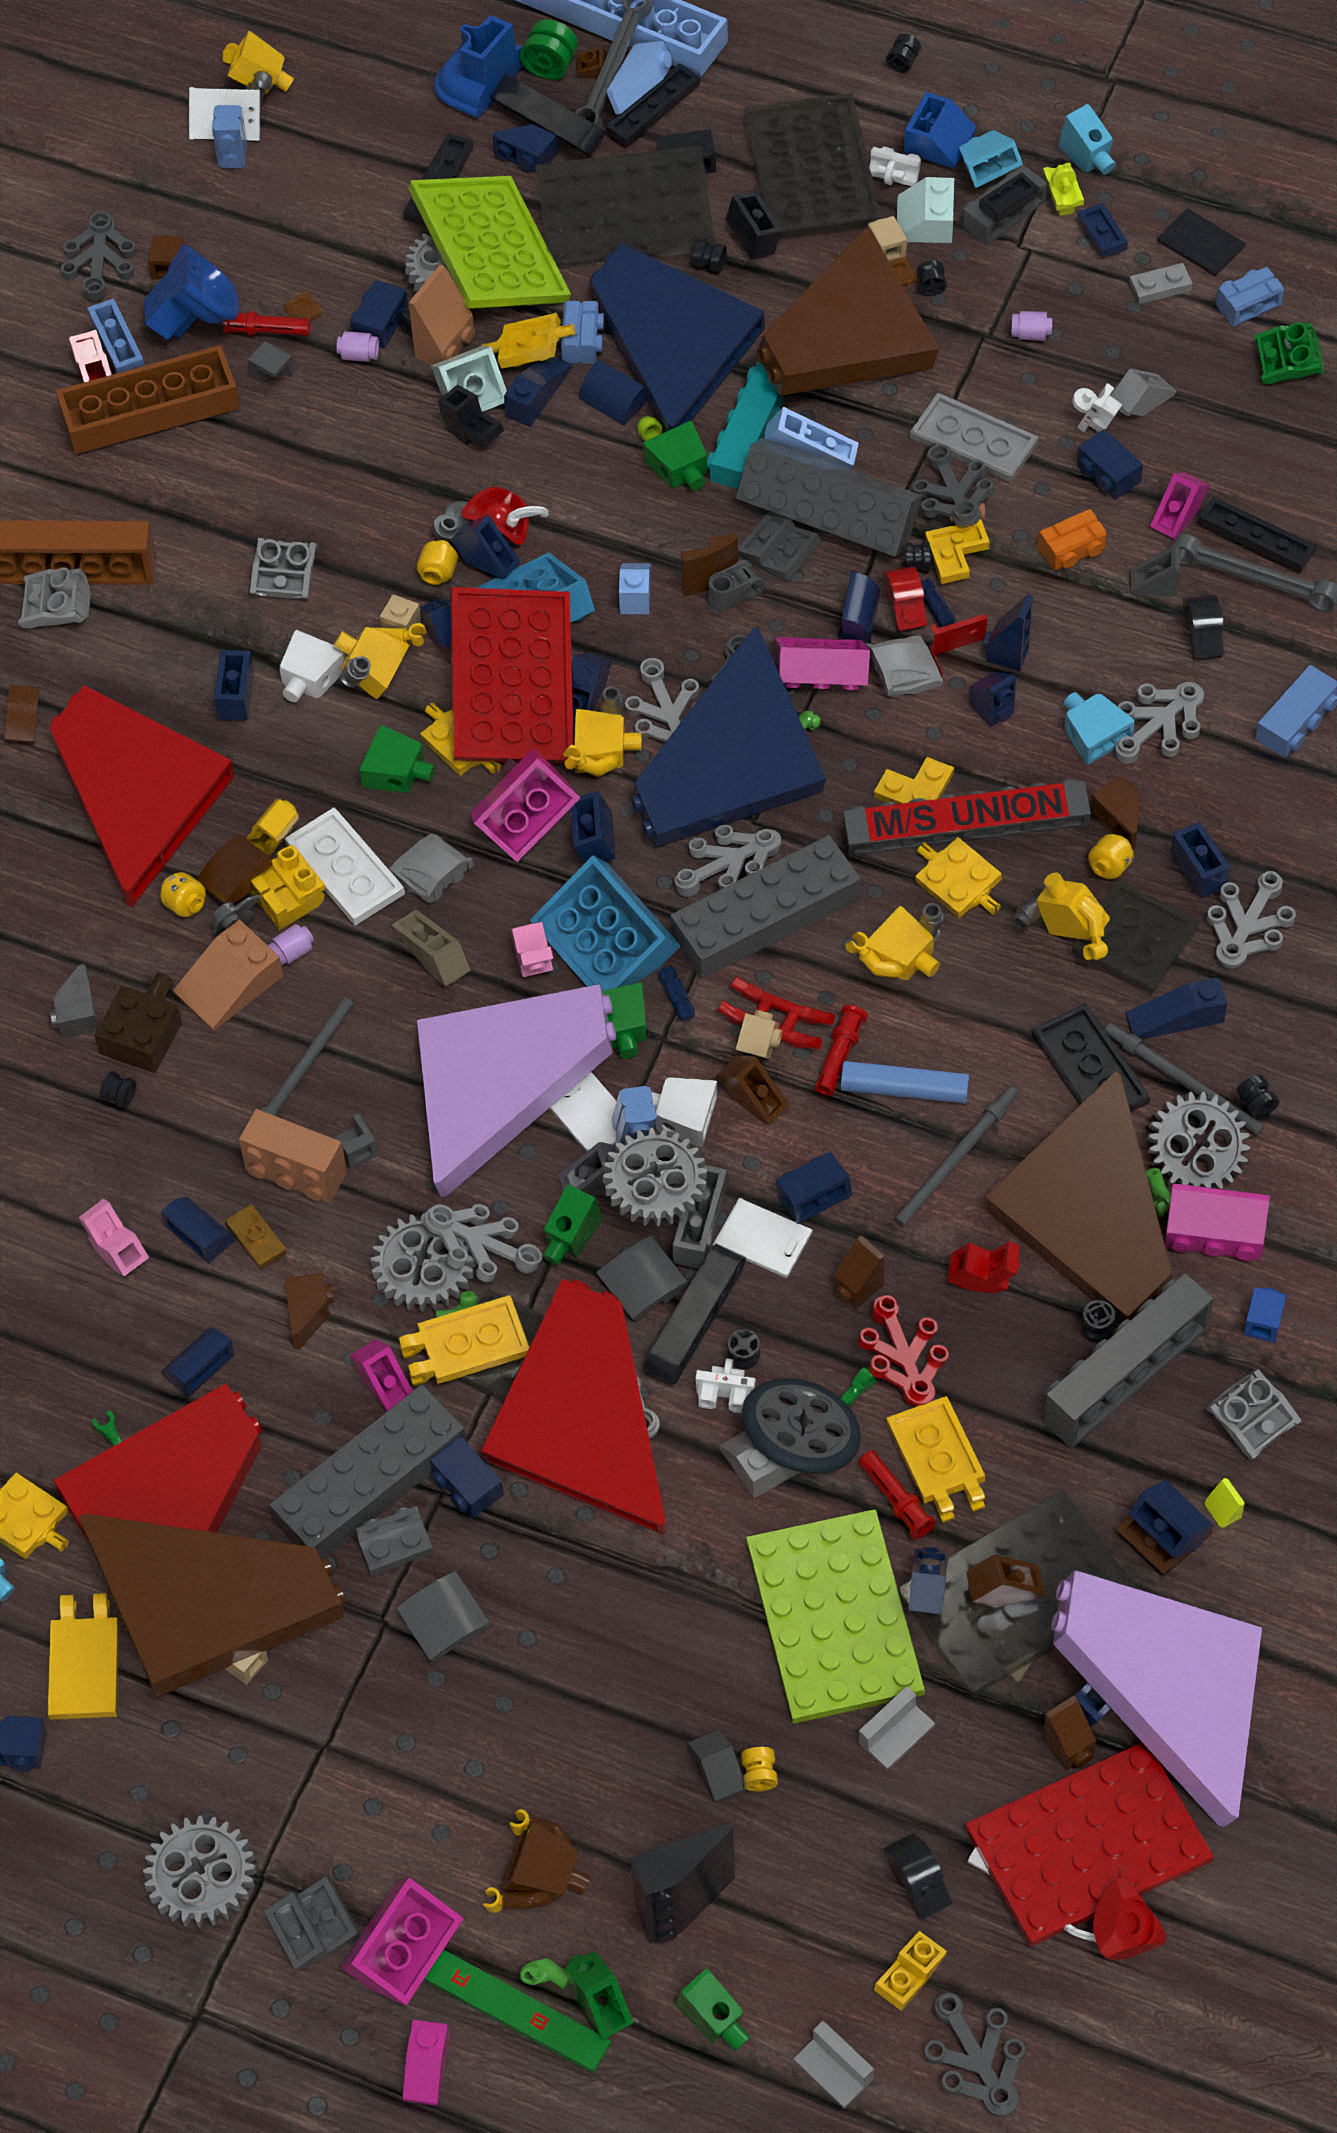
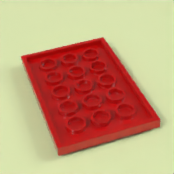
[450,587,573,764]
[965,1742,1214,1947]

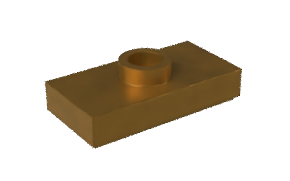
[225,1204,287,1271]

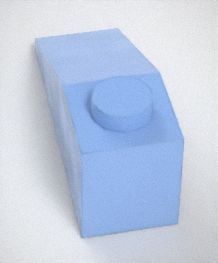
[606,40,672,114]
[764,407,859,468]

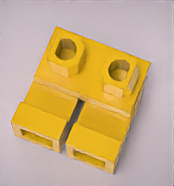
[249,845,325,931]

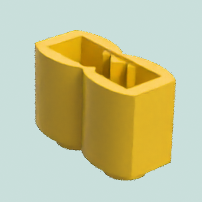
[246,799,298,857]

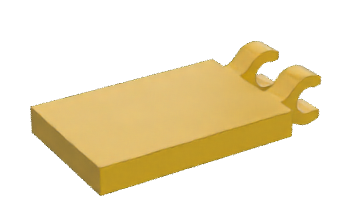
[399,1295,529,1386]
[886,1396,985,1523]
[48,1593,119,1720]

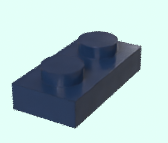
[1077,203,1128,258]

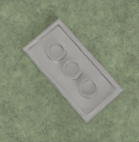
[910,393,1039,483]

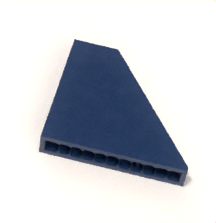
[590,243,765,433]
[630,627,826,848]

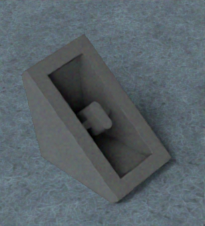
[1131,544,1179,596]
[688,1730,746,1804]

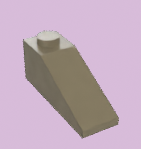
[391,910,471,986]

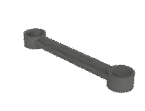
[575,0,653,129]
[1171,533,1337,612]

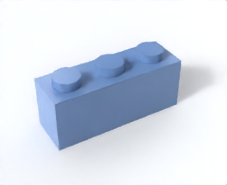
[87,298,144,374]
[1255,665,1337,758]

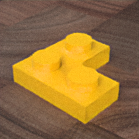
[925,519,990,584]
[874,757,954,804]

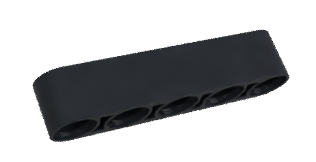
[490,74,606,157]
[643,1243,746,1385]

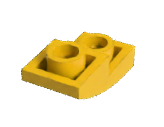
[874,1931,947,2011]

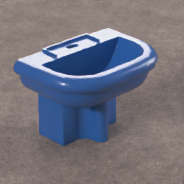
[434,15,524,119]
[144,243,240,340]

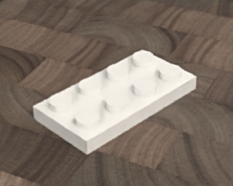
[285,807,405,926]

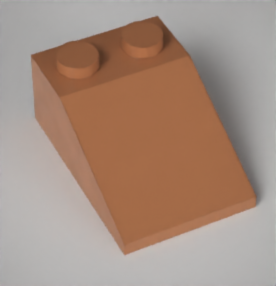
[409,264,475,365]
[173,919,283,1031]

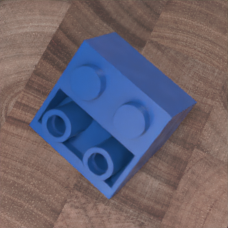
[904,92,976,169]

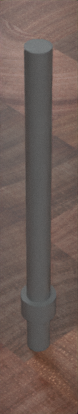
[261,997,354,1117]
[1104,1022,1264,1136]
[894,1085,1019,1227]

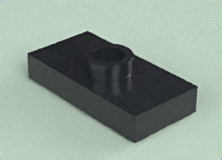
[979,172,1040,223]

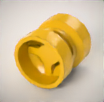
[741,1747,778,1792]

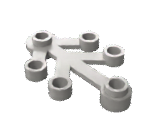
[625,658,699,742]
[1115,682,1204,764]
[675,825,781,897]
[1207,871,1296,969]
[424,1204,542,1282]

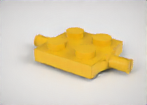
[482,313,576,369]
[420,703,501,776]
[915,837,1002,919]
[0,1473,69,1559]

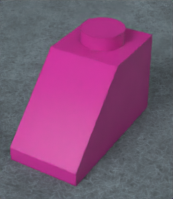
[1150,472,1210,539]
[349,1338,413,1412]
[403,2019,451,2106]

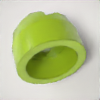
[637,416,662,441]

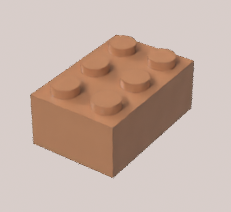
[239,1109,347,1203]

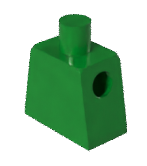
[643,421,708,491]
[359,725,436,793]
[603,982,647,1059]
[542,1184,603,1266]
[565,1952,633,2040]
[675,1968,751,2052]

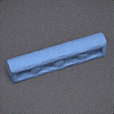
[841,1061,969,1104]

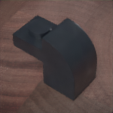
[437,384,504,448]
[1183,594,1224,659]
[883,1833,952,1920]

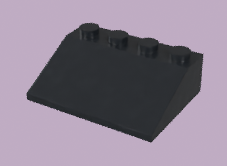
[631,1822,735,1944]

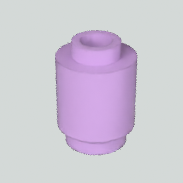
[1011,311,1052,341]
[337,331,379,362]
[268,924,314,966]

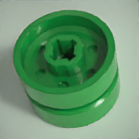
[520,19,578,80]

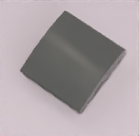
[738,511,821,581]
[596,1236,689,1322]
[396,1571,492,1662]
[264,1876,361,1971]

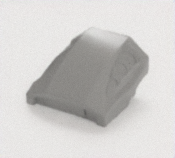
[250,538,318,599]
[18,567,91,628]
[866,636,943,697]
[388,833,474,903]
[1206,1369,1302,1460]

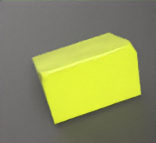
[1204,1478,1245,1528]

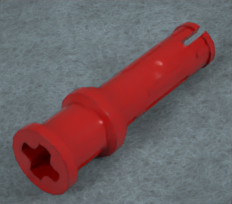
[223,310,311,337]
[815,1004,868,1096]
[858,1450,936,1540]

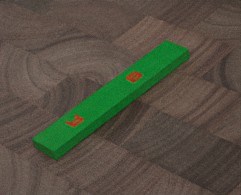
[423,1949,612,2074]

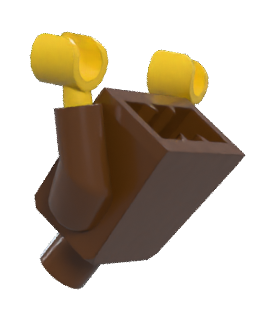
[483,1809,590,1913]

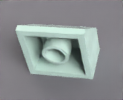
[897,177,954,243]
[431,346,507,412]

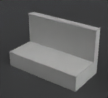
[858,1686,935,1771]
[793,2021,874,2109]

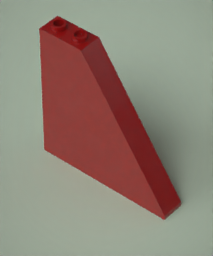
[50,685,235,908]
[481,1278,667,1535]
[54,1383,263,1543]

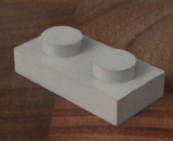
[1129,263,1193,304]

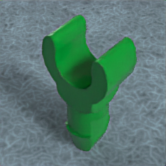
[840,1367,876,1406]
[92,1411,122,1446]

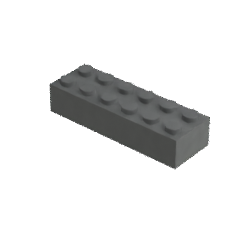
[736,438,922,557]
[670,835,861,979]
[1044,1273,1214,1449]
[269,1385,466,1558]

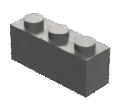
[963,164,1047,246]
[673,1165,727,1269]

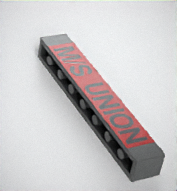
[843,779,1091,856]

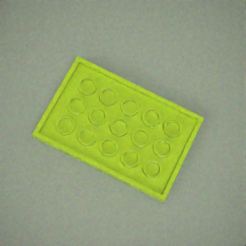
[408,176,571,309]
[746,1509,925,1724]

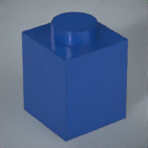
[1244,1287,1287,1343]

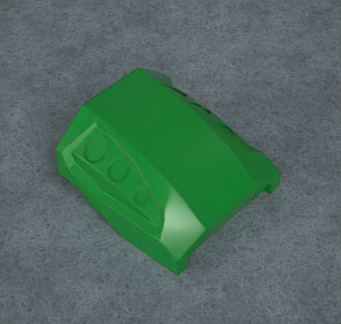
[1253,322,1325,384]

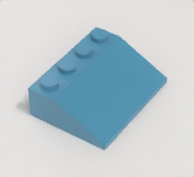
[476,552,595,622]
[530,855,681,991]

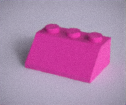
[774,637,870,690]
[470,749,581,862]
[1165,1184,1270,1261]
[340,1877,464,2006]

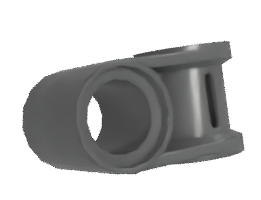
[708,560,765,611]

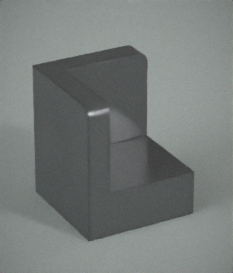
[248,341,294,382]
[333,1113,378,1170]

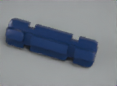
[921,578,955,627]
[659,966,695,1021]

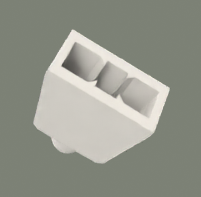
[280,630,346,702]
[651,1078,717,1147]

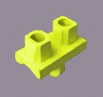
[1043,162,1084,216]

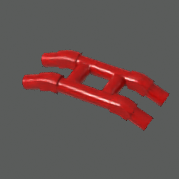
[717,976,835,1049]

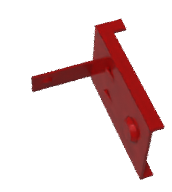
[929,614,988,677]

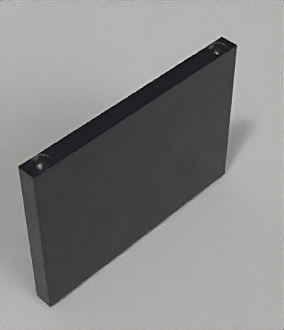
[1157,208,1246,276]

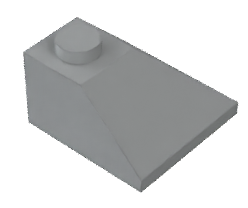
[719,1416,800,1499]

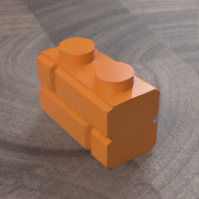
[1037,509,1107,571]

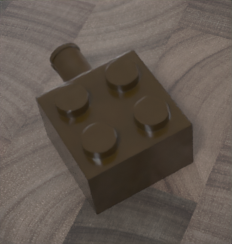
[94,972,182,1073]

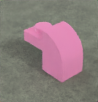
[510,922,553,977]
[78,1199,149,1276]

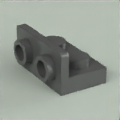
[355,1506,434,1576]

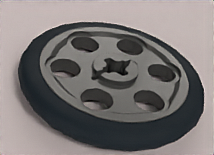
[741,1378,861,1474]

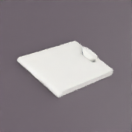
[189,87,260,141]
[549,1072,617,1152]
[713,1198,813,1278]

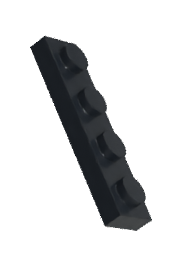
[606,63,700,147]
[403,133,474,226]
[1198,497,1316,572]

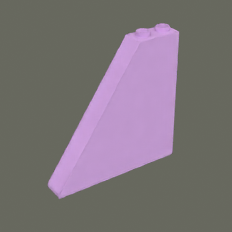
[417,984,616,1197]
[1051,1570,1262,1827]

